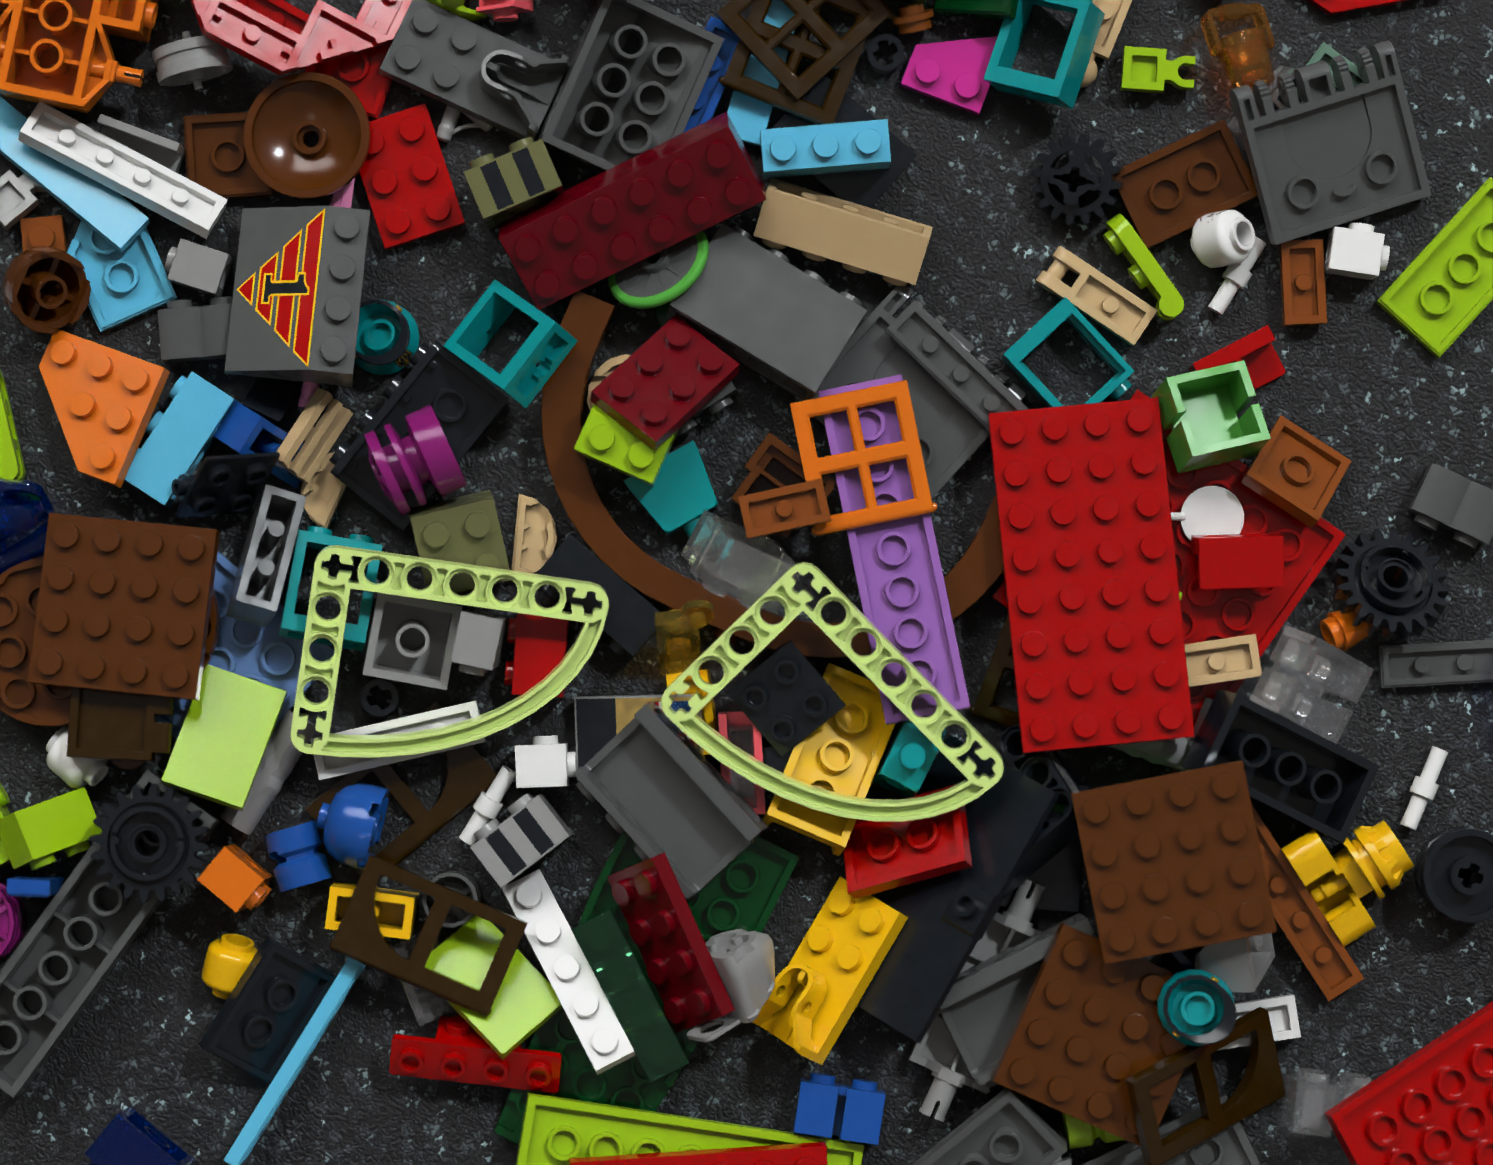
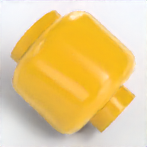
[202,933,258,1000]

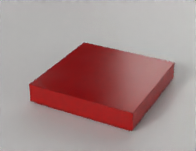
[305,41,394,119]

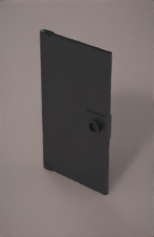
[857,735,1060,1044]

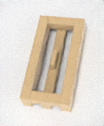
[276,388,353,483]

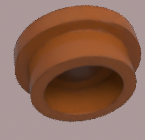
[892,2,934,34]

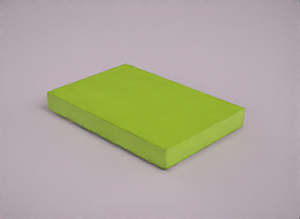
[161,664,287,812]
[425,915,563,1060]

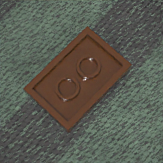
[1115,119,1258,249]

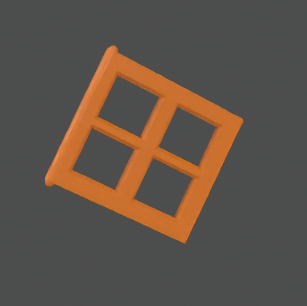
[790,380,937,536]

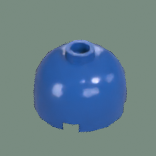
[317,783,389,870]

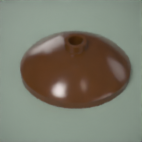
[244,72,371,199]

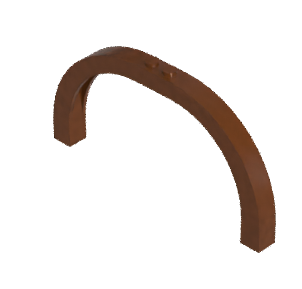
[541,291,1003,659]

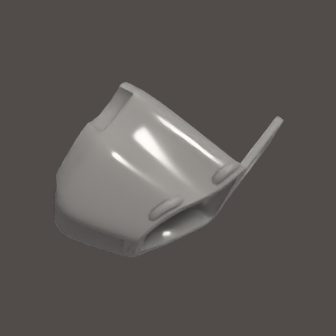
[687,929,775,1042]

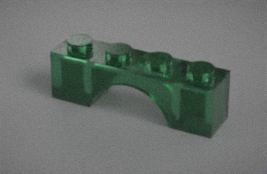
[572,908,690,1083]

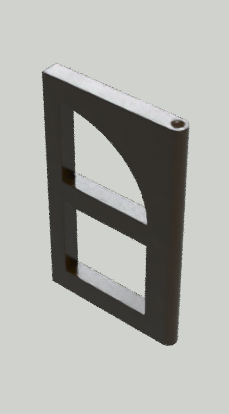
[306,701,498,878]
[330,855,528,1017]
[1125,1007,1286,1165]

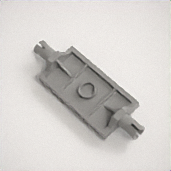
[908,879,1046,1122]

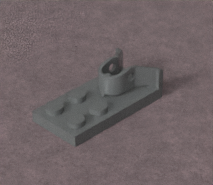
[379,0,570,141]
[911,1087,1067,1165]

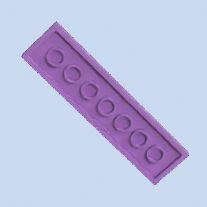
[818,374,970,725]

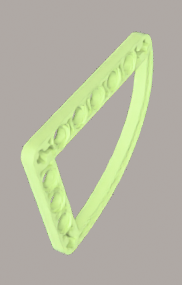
[290,545,609,758]
[661,562,1004,822]

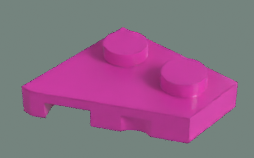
[900,36,998,116]

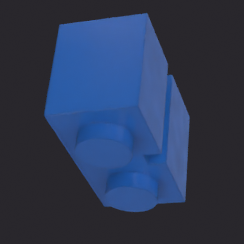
[793,1072,886,1145]

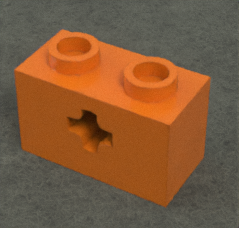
[197,844,274,912]

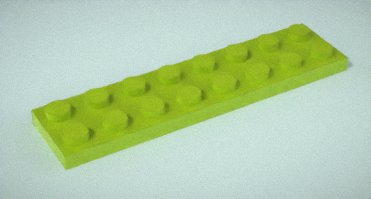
[516,1093,864,1165]

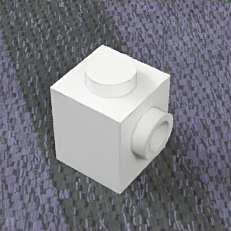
[1324,223,1390,280]
[515,735,577,788]

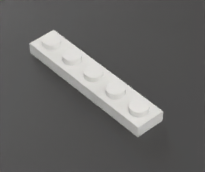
[18,102,228,239]
[502,869,635,1075]

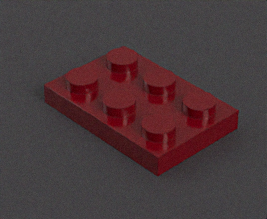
[590,315,740,451]

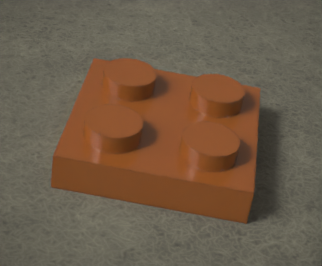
[1241,415,1351,528]

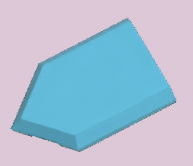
[67,220,178,332]

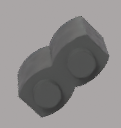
[157,296,233,363]
[1407,463,1493,550]

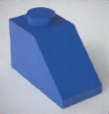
[213,401,303,489]

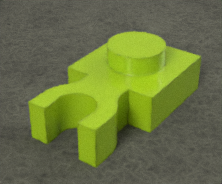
[1120,46,1196,93]

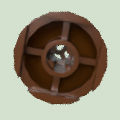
[2,246,91,334]

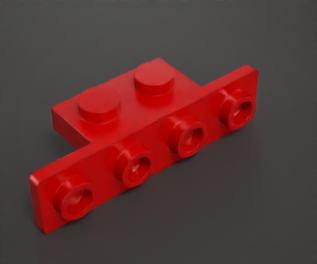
[389,1015,562,1093]

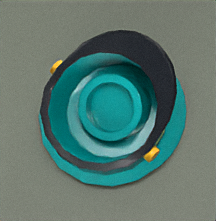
[355,299,419,375]
[1158,969,1237,1046]

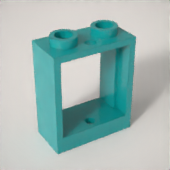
[983,0,1105,109]
[444,279,578,408]
[1001,297,1135,408]
[278,526,383,651]

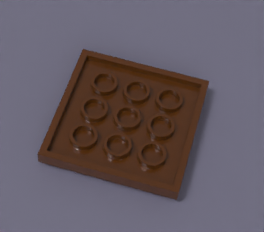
[27,513,220,701]
[1071,760,1277,964]
[991,922,1188,1147]

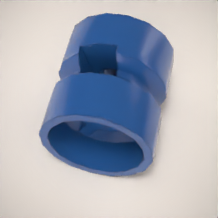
[263,820,333,892]

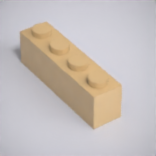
[753,178,933,286]

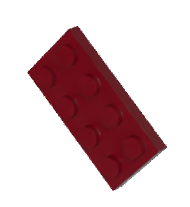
[607,852,735,1033]

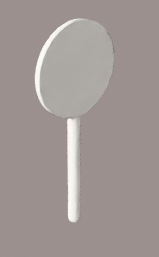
[1171,486,1244,541]

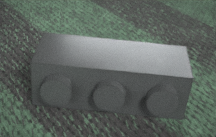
[226,484,307,628]

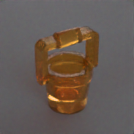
[1200,2,1275,92]

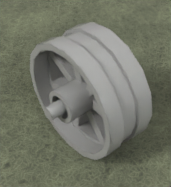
[151,31,233,90]

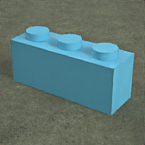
[760,119,891,179]
[125,371,239,508]

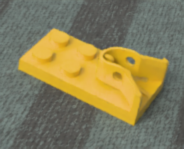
[762,663,895,856]
[752,877,908,1065]

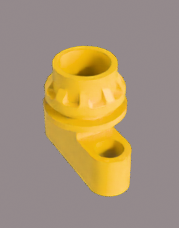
[1281,820,1414,947]

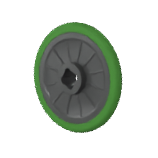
[608,231,709,309]

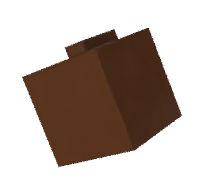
[731,432,837,541]

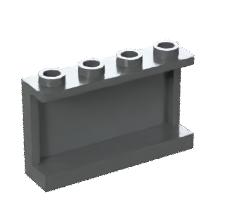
[667,223,867,401]
[573,702,769,899]
[939,913,1094,1087]

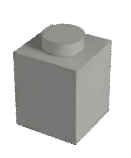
[164,238,234,297]

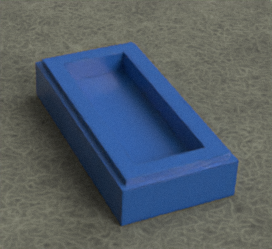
[6,875,64,898]

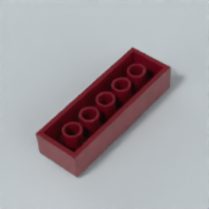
[499,112,767,310]

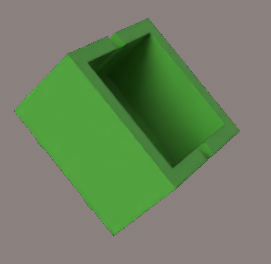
[1152,360,1271,473]

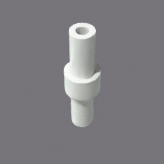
[1208,236,1266,316]
[1400,746,1448,830]
[459,765,516,846]

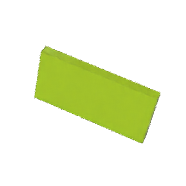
[1376,177,1493,359]

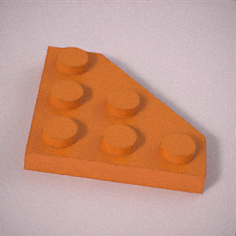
[39,329,170,489]

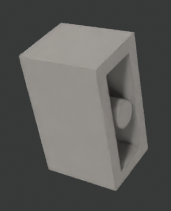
[450,607,509,676]

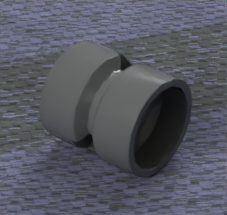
[422,870,482,928]

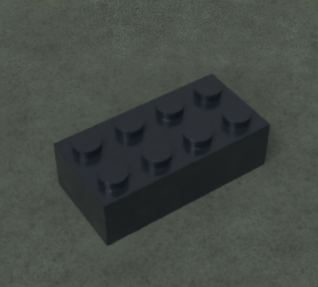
[1182,689,1380,843]

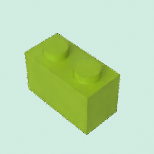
[0,787,102,871]

